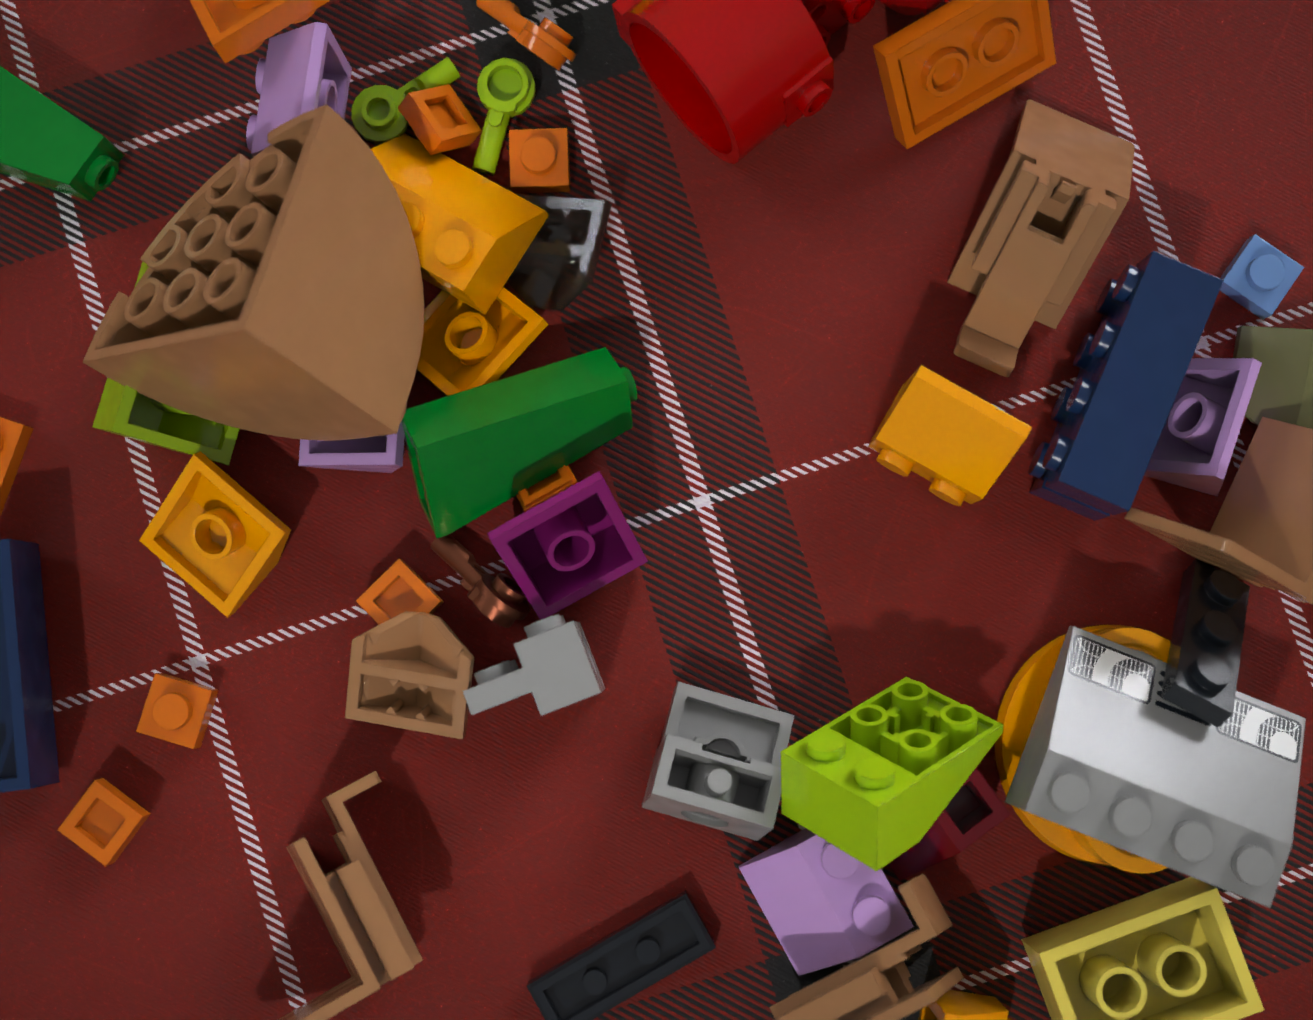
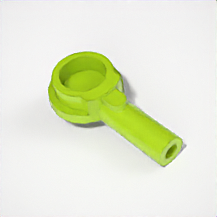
[352,57,461,144]
[472,58,536,176]

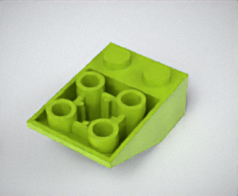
[781,677,1004,872]

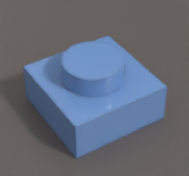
[1220,234,1304,320]

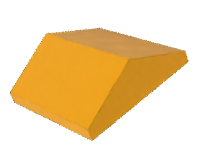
[417,287,548,396]
[139,451,291,618]

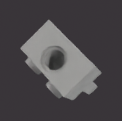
[463,614,606,716]
[641,681,795,841]

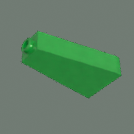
[0,66,124,202]
[401,347,637,538]

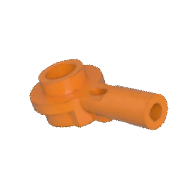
[476,0,577,71]

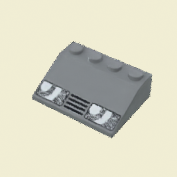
[1005,626,1306,908]

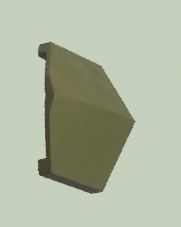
[1233,326,1313,429]

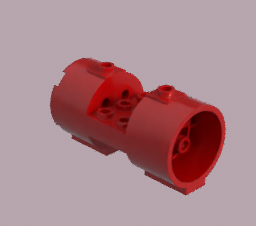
[612,0,952,164]

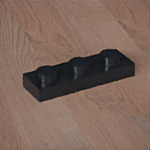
[1161,559,1250,728]

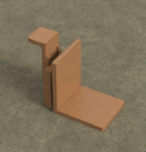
[947,99,1135,377]
[1124,417,1313,605]
[278,771,423,1020]
[769,874,964,1020]

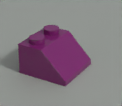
[487,471,648,620]

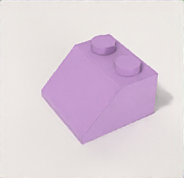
[246,22,352,156]
[738,828,914,976]

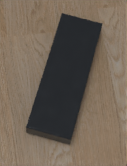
[526,890,716,1020]

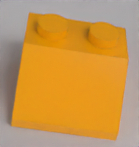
[868,365,1032,506]

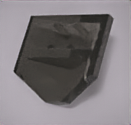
[507,194,612,311]

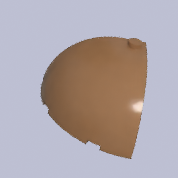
[83,104,424,441]

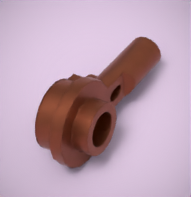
[431,534,530,628]

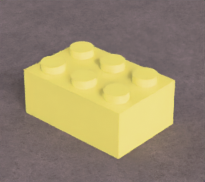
[1022,877,1264,1020]

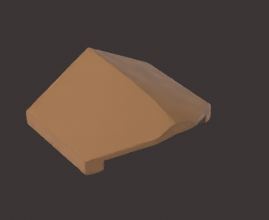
[345,611,474,740]

